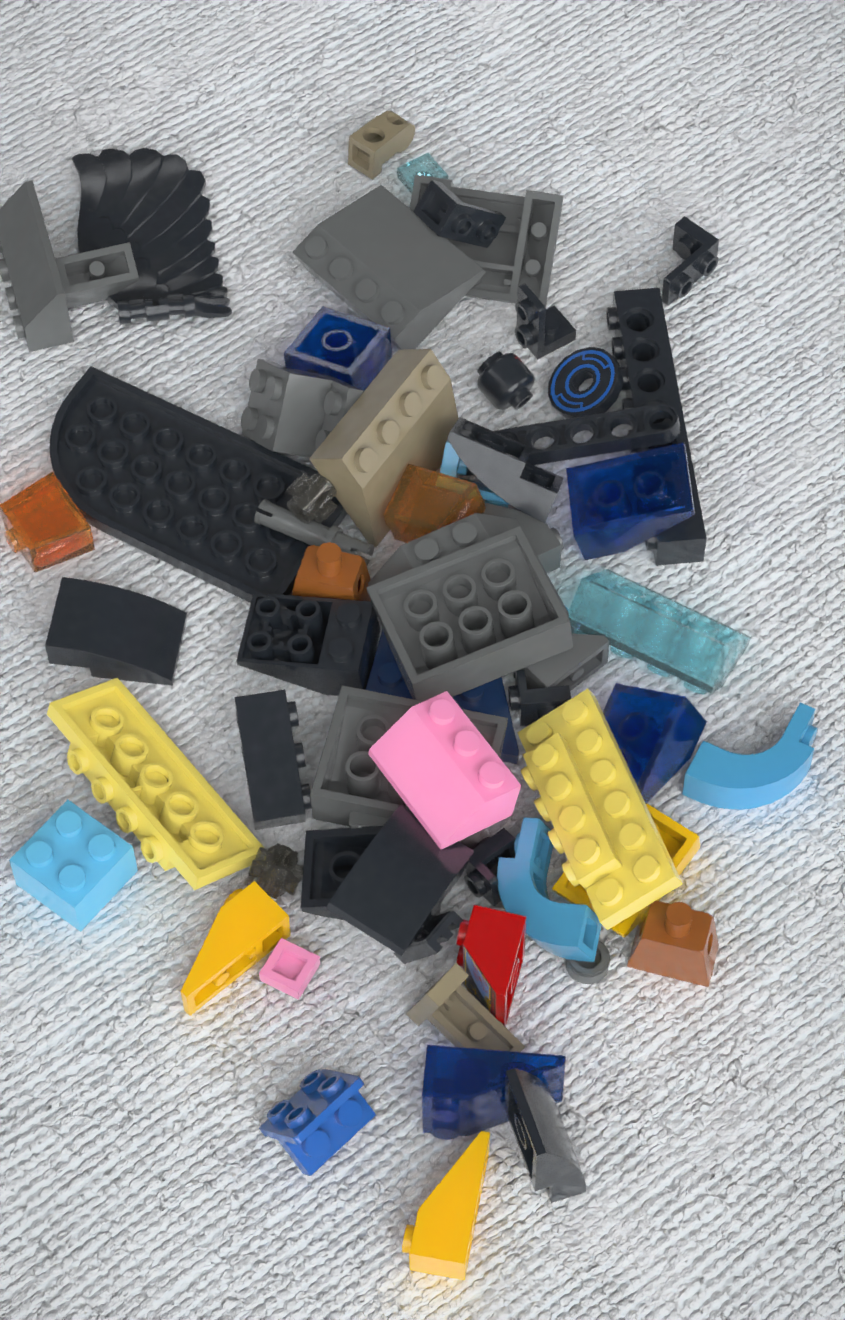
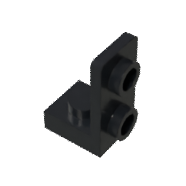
[413,180,506,248]
[662,216,719,306]
[514,283,576,360]

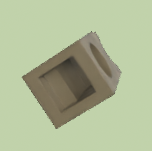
[348,110,415,180]

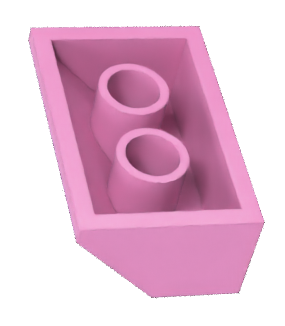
[368,691,521,850]

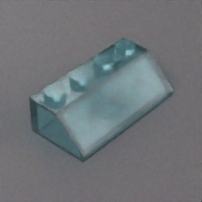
[568,569,752,695]

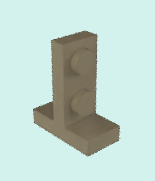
[406,963,525,1082]

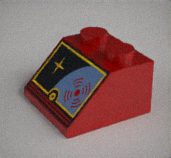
[456,905,526,1027]

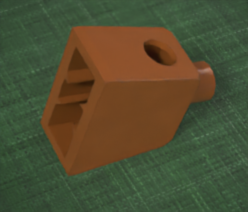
[292,542,371,601]
[627,900,719,987]

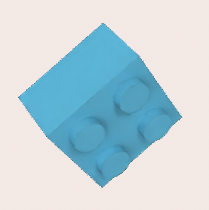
[9,800,138,932]

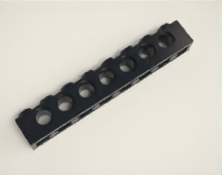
[606,288,707,566]

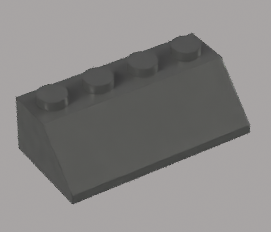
[0,180,74,352]

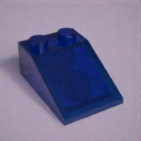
[566,443,695,560]
[603,683,707,804]
[422,1045,566,1140]

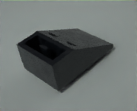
[236,593,381,696]

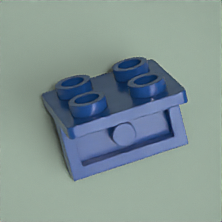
[259,1069,376,1176]

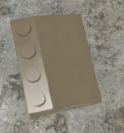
[309,349,459,547]

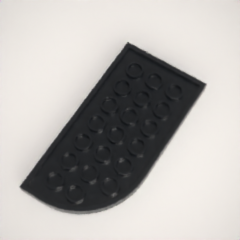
[50,366,348,603]

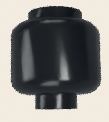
[477,351,535,410]

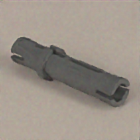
[254,499,374,566]

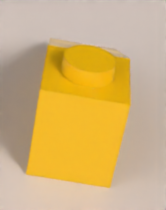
[181,881,291,1016]
[402,1131,490,1280]

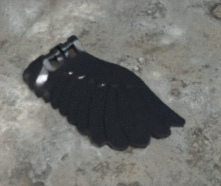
[72,148,232,324]

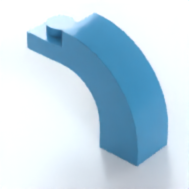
[682,703,818,810]
[497,818,602,962]

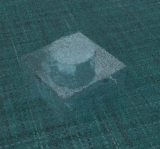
[397,153,448,194]

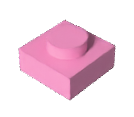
[259,938,320,1000]

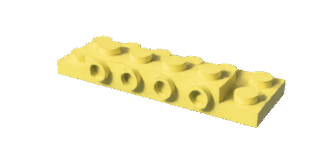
[47,678,266,890]
[518,688,683,930]

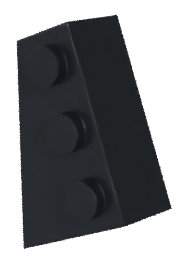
[234,689,311,830]

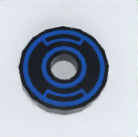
[548,347,623,419]

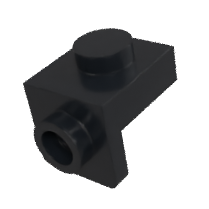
[508,670,571,726]
[464,828,515,906]

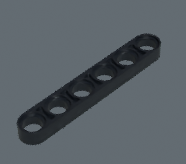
[460,404,681,476]

